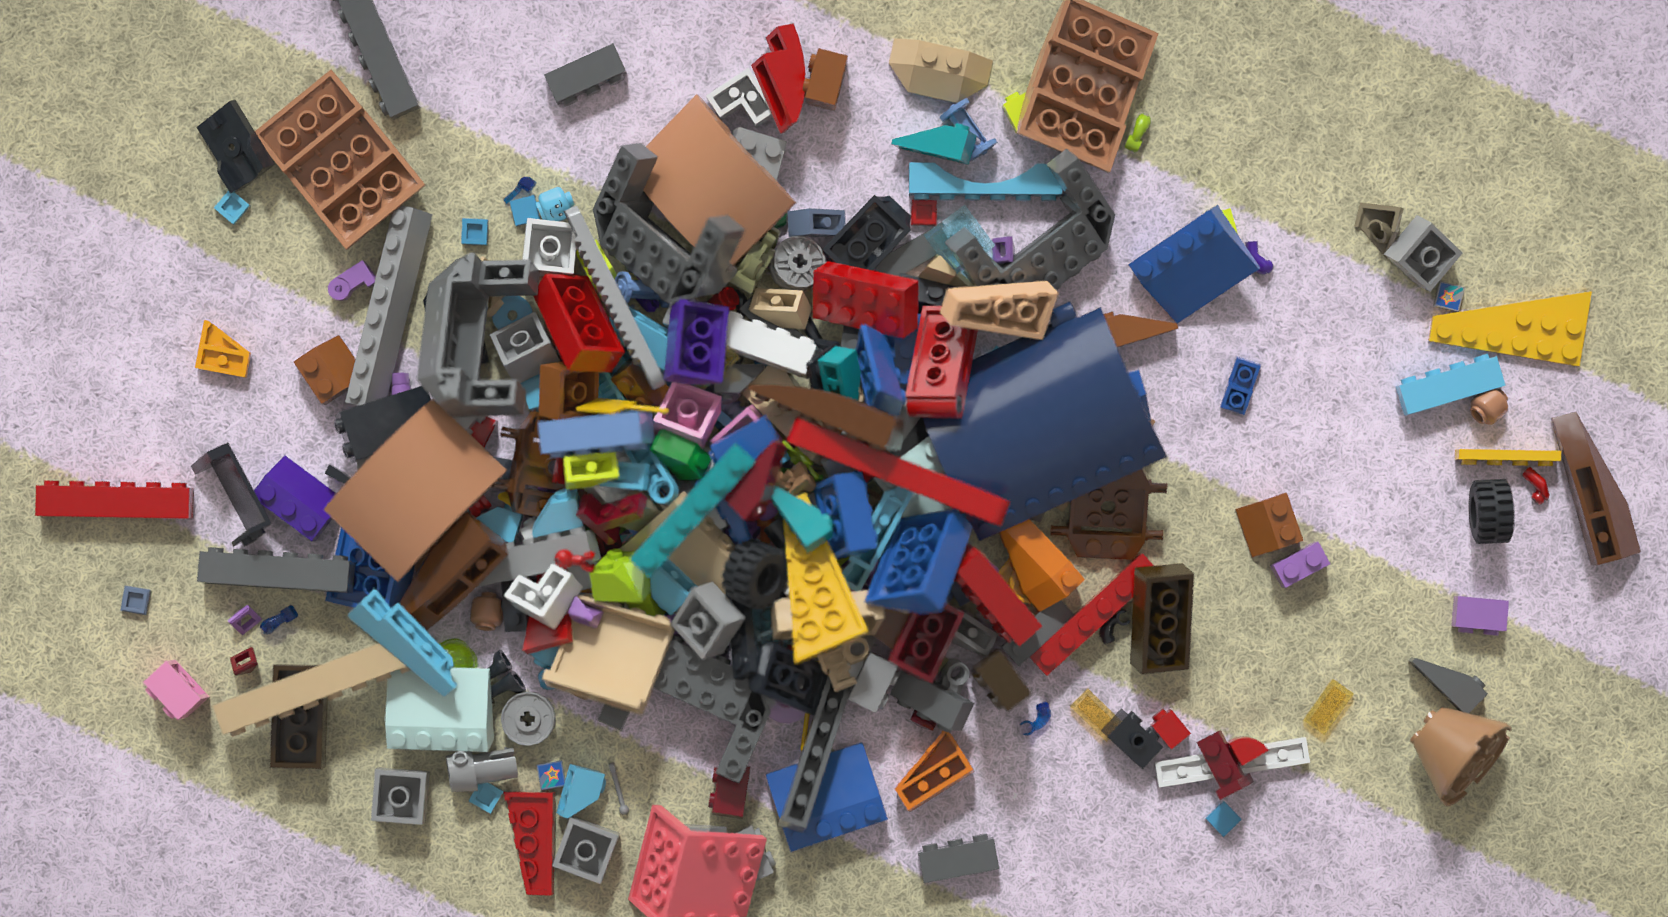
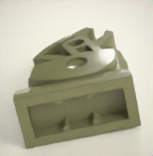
[730,227,781,294]

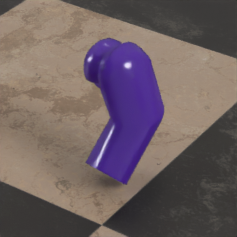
[1245,241,1273,275]

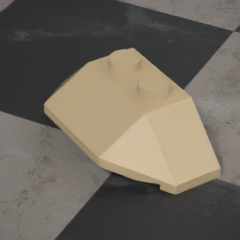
[889,38,993,103]

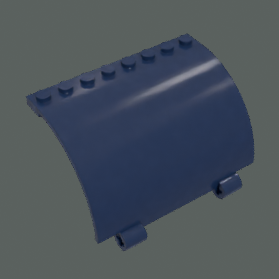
[923,301,1167,541]

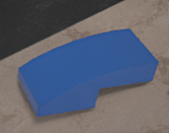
[1220,356,1261,415]

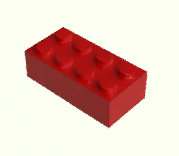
[813,261,919,338]
[533,274,625,372]
[953,542,1042,647]

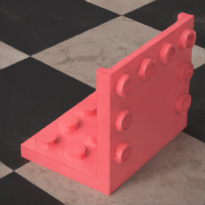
[628,805,767,917]

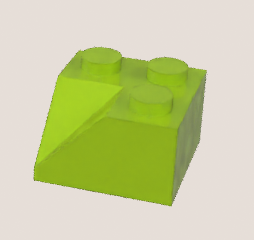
[589,549,651,602]

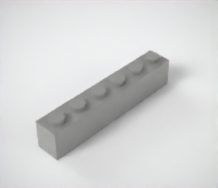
[477,526,601,587]

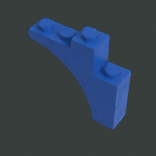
[695,415,778,545]

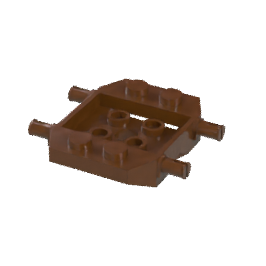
[492,411,605,517]
[1050,468,1167,560]

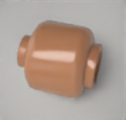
[1470,389,1508,425]
[470,592,503,631]

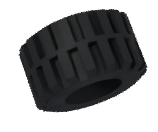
[1469,479,1515,544]
[722,539,788,610]

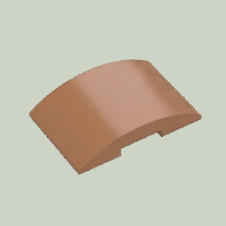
[1017,0,1159,173]
[255,69,426,250]
[643,94,796,266]
[324,399,507,581]

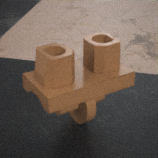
[773,461,816,507]

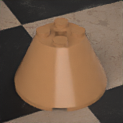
[1410,707,1512,807]

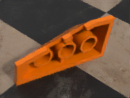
[999,519,1085,612]

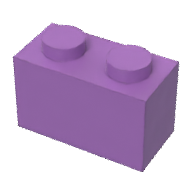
[1270,541,1330,588]
[1451,596,1509,636]

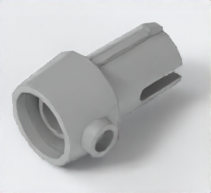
[446,747,518,792]

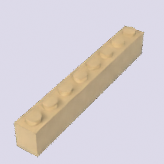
[213,643,411,737]

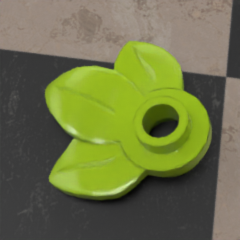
[782,440,819,480]

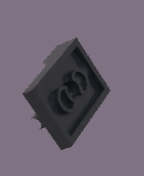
[196,100,275,194]

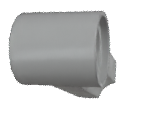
[940,658,969,695]

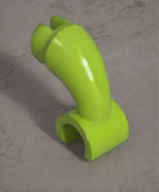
[1125,113,1151,153]

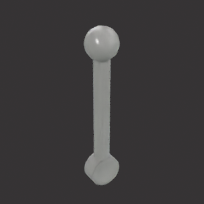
[609,762,629,815]

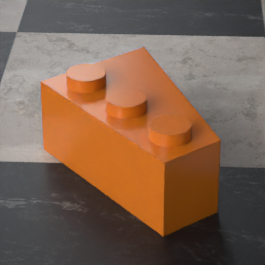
[895,730,975,812]

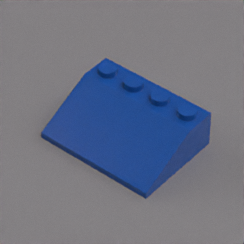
[1128,205,1260,324]
[864,508,973,614]
[325,527,415,608]
[766,742,888,852]

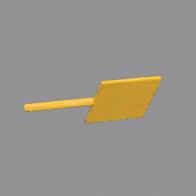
[576,398,669,414]

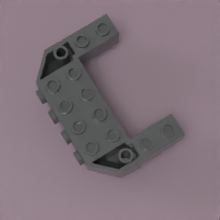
[593,143,745,303]
[944,149,1115,290]
[417,253,540,417]
[597,635,771,784]

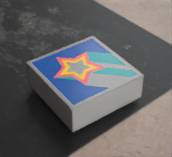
[1433,281,1465,312]

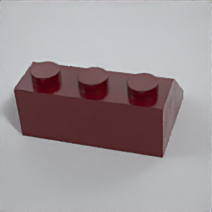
[888,603,965,683]

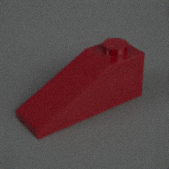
[723,440,787,521]

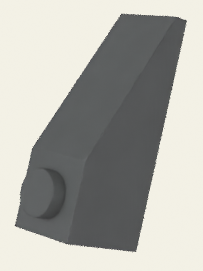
[1000,600,1074,666]
[1408,657,1488,713]

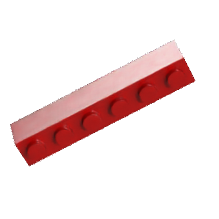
[35,480,194,519]
[1029,553,1154,676]

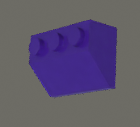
[664,299,729,385]
[254,455,337,541]

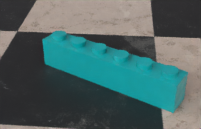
[630,442,755,578]

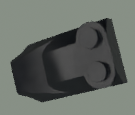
[822,195,911,271]
[749,642,830,716]

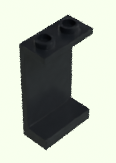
[334,386,431,464]
[191,442,272,547]

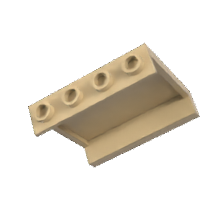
[619,491,736,614]
[542,593,675,715]

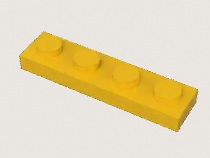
[1455,449,1561,466]

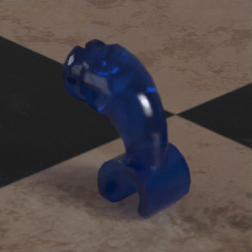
[260,605,298,635]
[1019,702,1051,736]

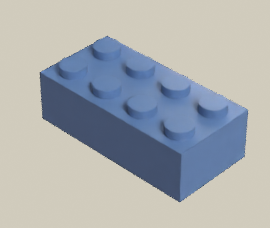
[538,412,655,458]

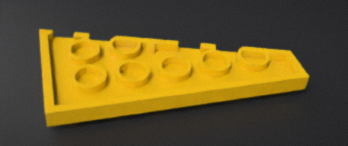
[1428,291,1592,367]
[783,493,868,664]

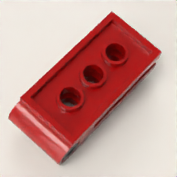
[906,306,978,418]

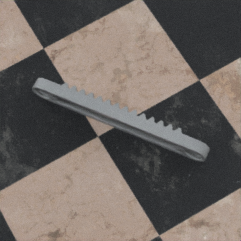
[564,206,665,390]

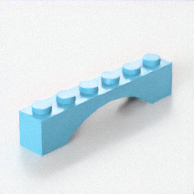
[909,162,1062,201]

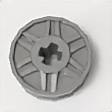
[769,236,825,291]
[501,692,556,746]

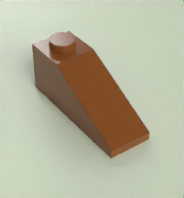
[1104,311,1178,348]

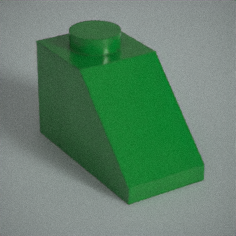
[650,429,711,480]

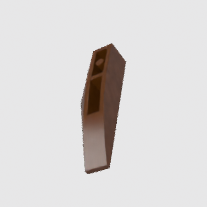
[748,384,904,453]
[1551,411,1641,565]
[399,511,509,631]

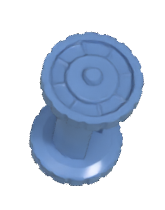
[939,98,998,162]
[615,271,670,308]

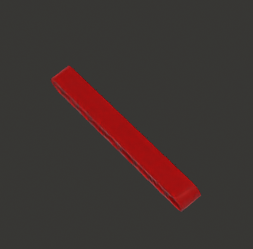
[786,417,1011,526]

